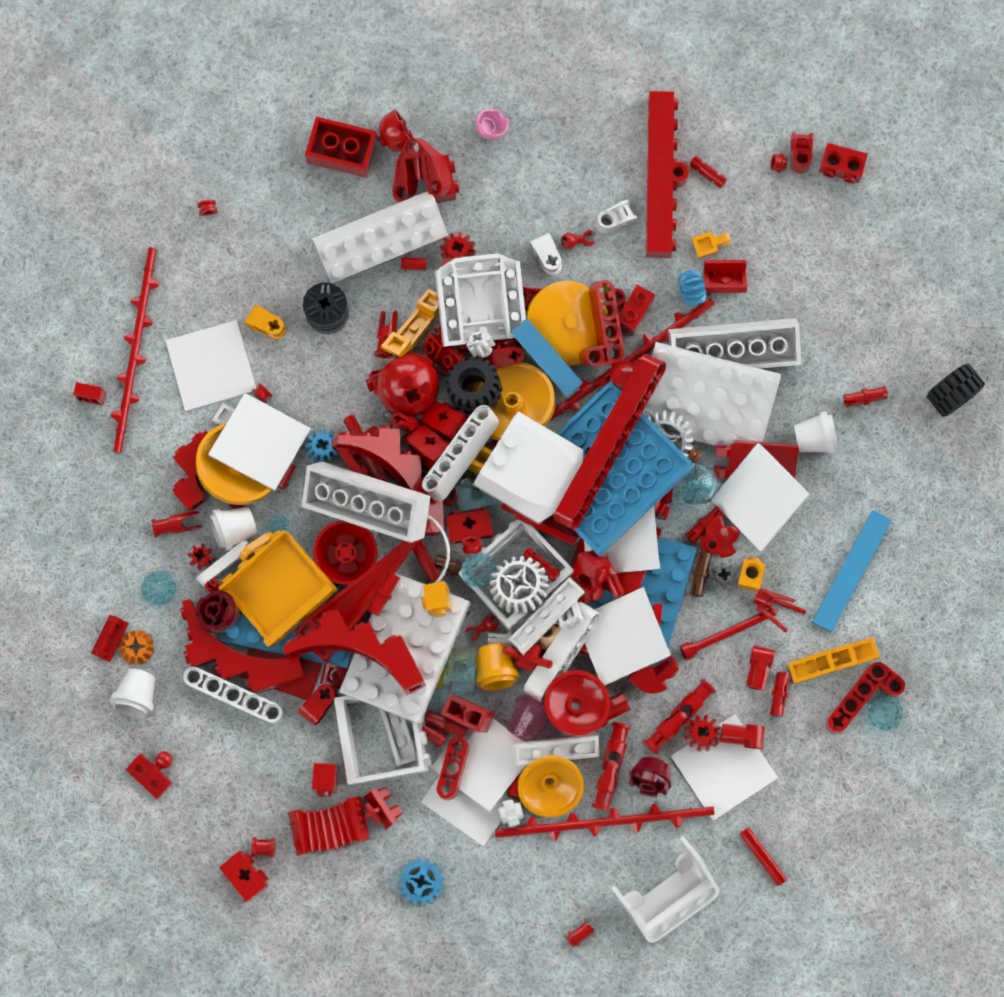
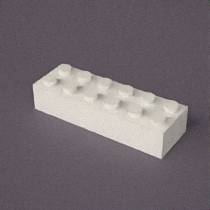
[312,192,448,283]
[668,318,801,369]
[302,462,430,543]

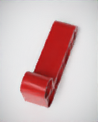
[579,280,624,367]
[825,662,906,734]

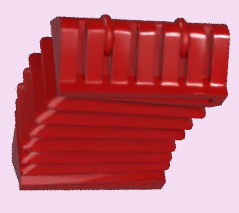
[288,796,370,856]

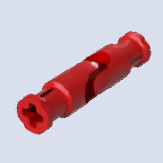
[643,678,716,755]
[591,721,631,812]

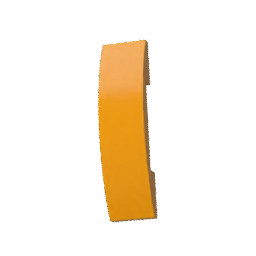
[381,289,439,357]

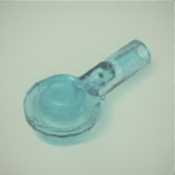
[268,515,290,534]

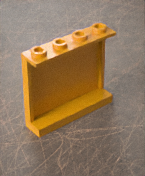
[219,530,338,647]

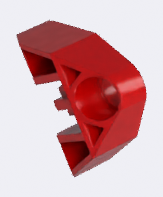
[392,138,451,202]

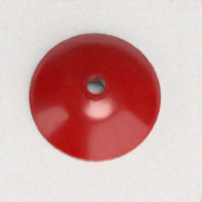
[544,670,610,736]

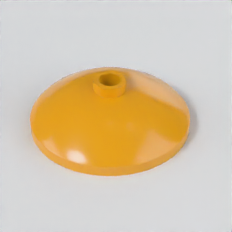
[518,756,584,817]

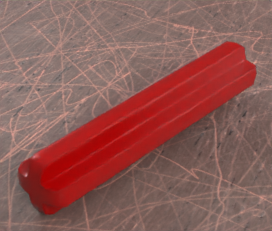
[740,828,787,886]

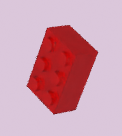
[305,116,378,178]

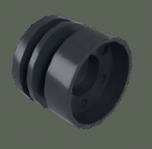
[302,282,349,334]

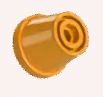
[475,643,520,691]

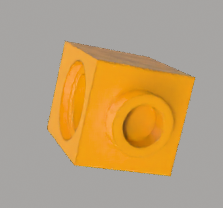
[736,557,765,592]

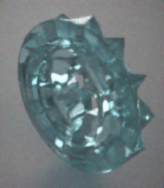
[461,552,496,587]
[141,571,176,605]
[868,695,903,730]

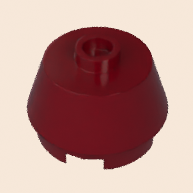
[195,590,239,633]
[629,757,671,797]

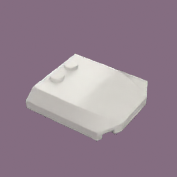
[435,253,526,346]
[473,411,583,524]

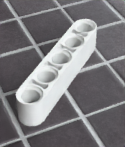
[422,405,499,501]
[523,602,600,704]
[183,667,284,725]

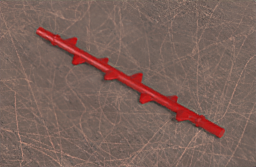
[110,247,159,453]
[548,298,715,423]
[495,804,715,841]

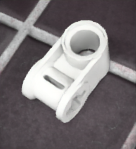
[596,200,638,234]
[529,233,562,276]

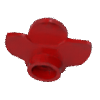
[700,515,740,557]

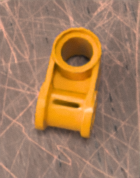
[244,304,286,340]

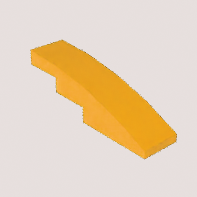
[788,637,881,684]

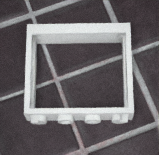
[458,519,573,634]
[334,696,431,786]

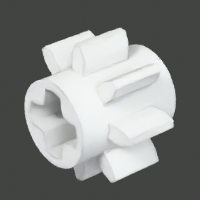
[466,331,495,358]
[498,798,524,827]

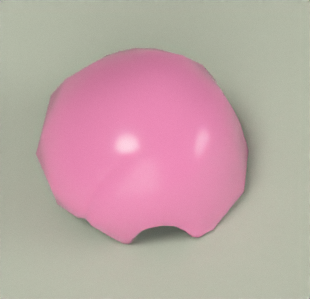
[475,109,509,141]

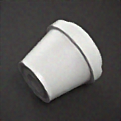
[794,411,839,454]
[209,506,257,552]
[110,669,156,718]

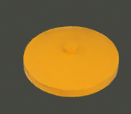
[526,281,609,366]
[472,362,556,441]
[196,423,273,505]

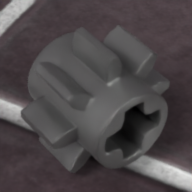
[710,562,737,590]

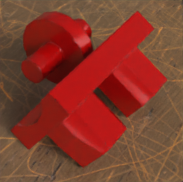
[364,787,403,830]

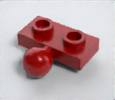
[125,751,173,799]

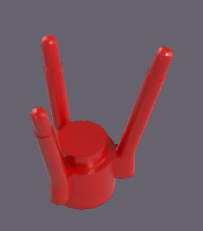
[753,588,806,633]

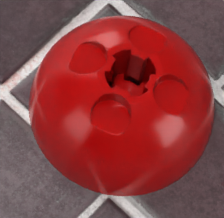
[376,355,440,416]
[313,520,378,585]

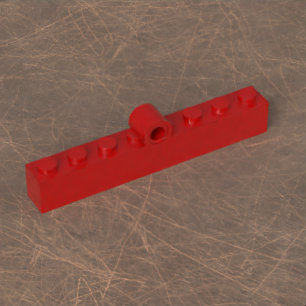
[646,91,689,258]

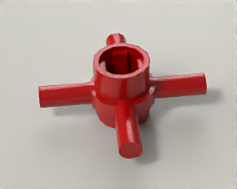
[502,644,553,672]

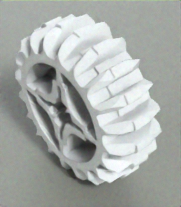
[647,410,694,457]
[490,556,549,615]

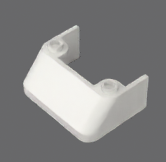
[611,836,719,943]

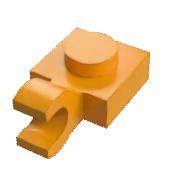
[692,232,731,259]

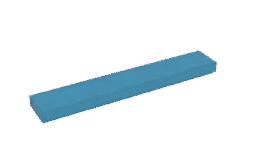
[812,510,892,633]

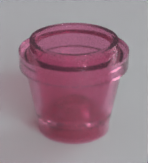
[507,693,551,742]

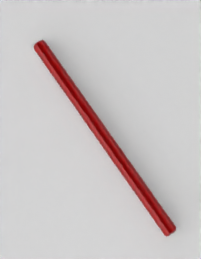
[343,414,450,594]

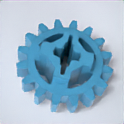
[397,858,445,906]

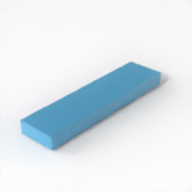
[511,318,583,397]

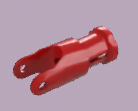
[374,310,399,359]
[151,511,203,538]

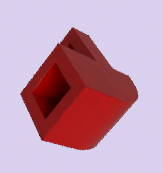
[628,655,679,694]

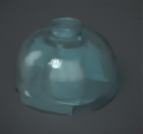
[682,462,720,506]

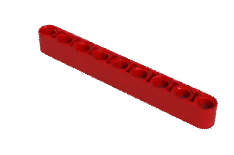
[554,354,666,530]

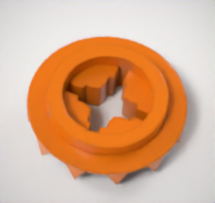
[119,630,154,665]

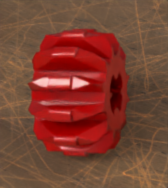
[440,232,476,258]
[684,714,721,752]

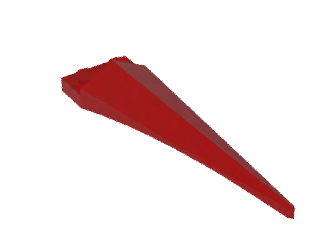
[294,520,432,663]

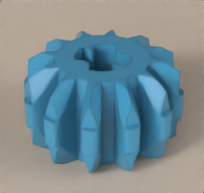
[677,270,706,306]
[305,428,339,463]

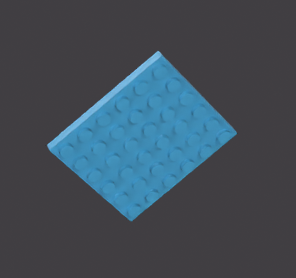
[556,381,695,557]

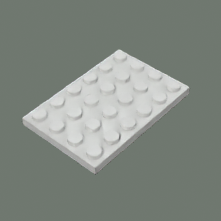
[642,342,781,446]
[339,573,470,724]

